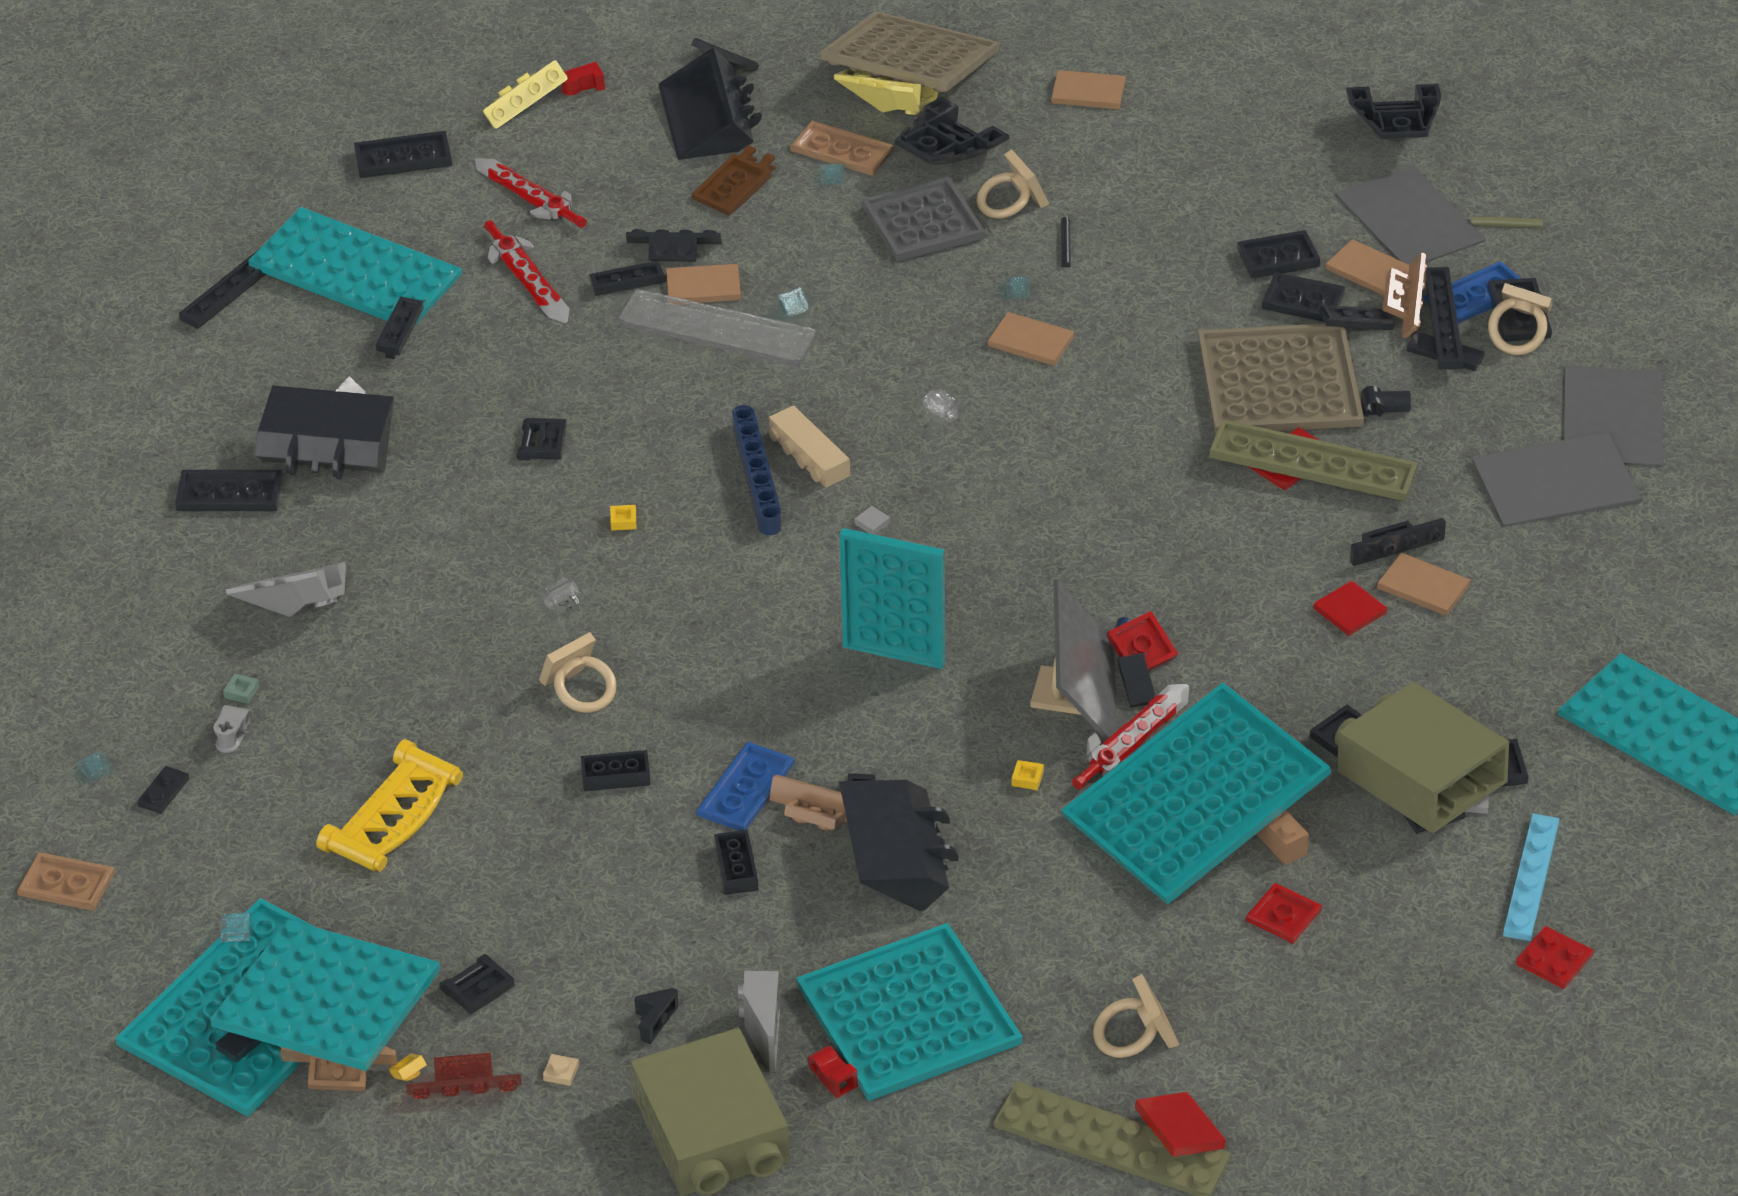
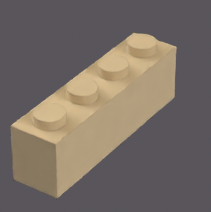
[768,405,850,488]

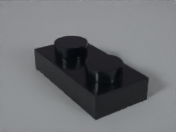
[137,766,189,814]

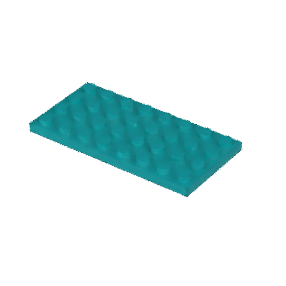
[249,207,463,327]
[1558,653,1738,816]

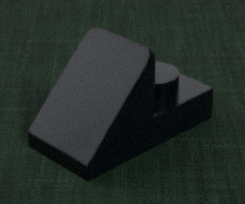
[634,988,679,1044]

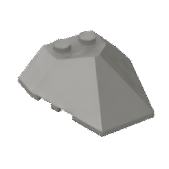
[226,562,346,617]

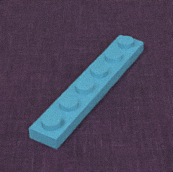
[1503,813,1560,941]

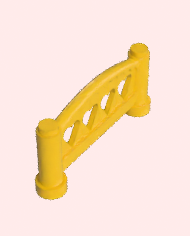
[316,739,463,872]

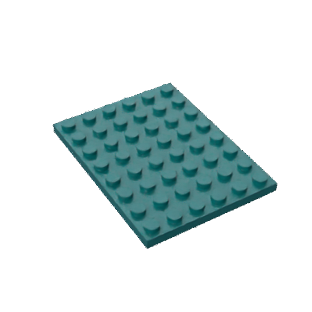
[1061,682,1331,905]
[115,898,317,1117]

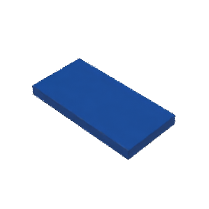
[1424,261,1521,324]
[696,742,795,831]

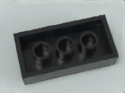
[580,750,651,791]
[714,829,759,895]

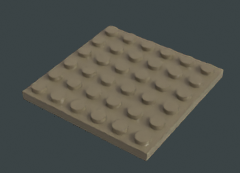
[821,11,1000,92]
[1198,324,1364,435]

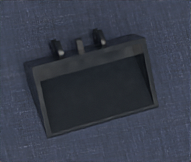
[658,47,762,160]
[254,385,394,480]
[839,780,959,911]

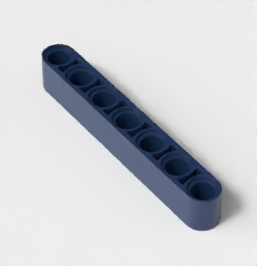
[732,405,782,535]

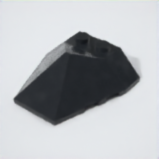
[1346,84,1442,141]
[895,97,1010,165]

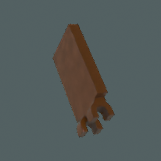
[692,145,776,216]

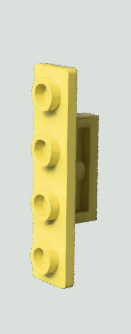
[483,61,567,129]

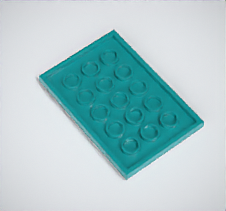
[839,528,945,669]

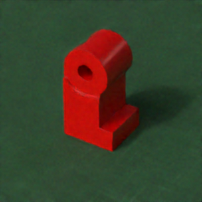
[561,61,605,96]
[807,1046,858,1098]

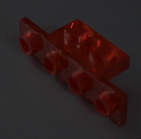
[406,1052,522,1099]

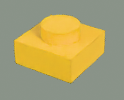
[610,505,637,531]
[1012,760,1044,791]
[388,1053,427,1081]

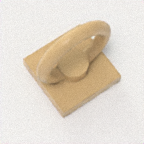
[977,149,1049,219]
[1488,283,1552,355]
[539,632,616,713]
[1031,658,1081,715]
[1093,974,1180,1058]

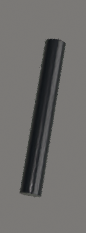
[1061,217,1071,267]

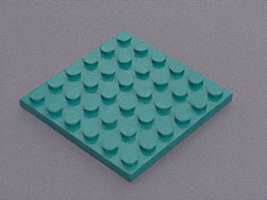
[211,920,440,1072]
[796,923,1023,1101]

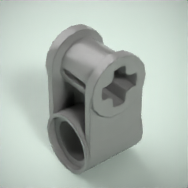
[213,705,253,753]

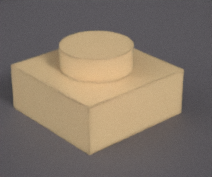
[543,1054,579,1086]

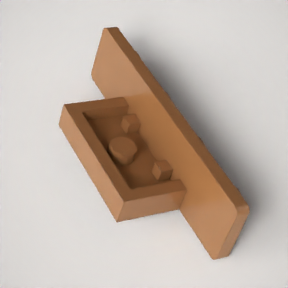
[1383,252,1427,338]
[769,775,847,830]
[280,1046,397,1091]

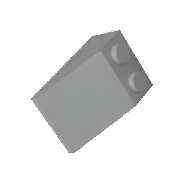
[738,971,780,1072]

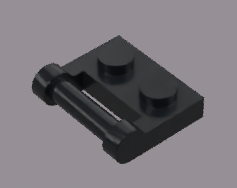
[516,418,567,460]
[439,954,515,1014]

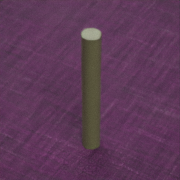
[1471,216,1543,228]

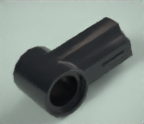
[1360,386,1411,417]

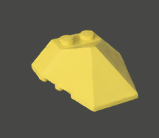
[834,68,939,115]

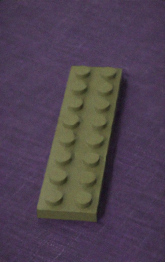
[1209,419,1418,502]
[994,1081,1231,1196]

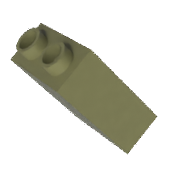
[1335,681,1509,833]
[631,1028,790,1196]

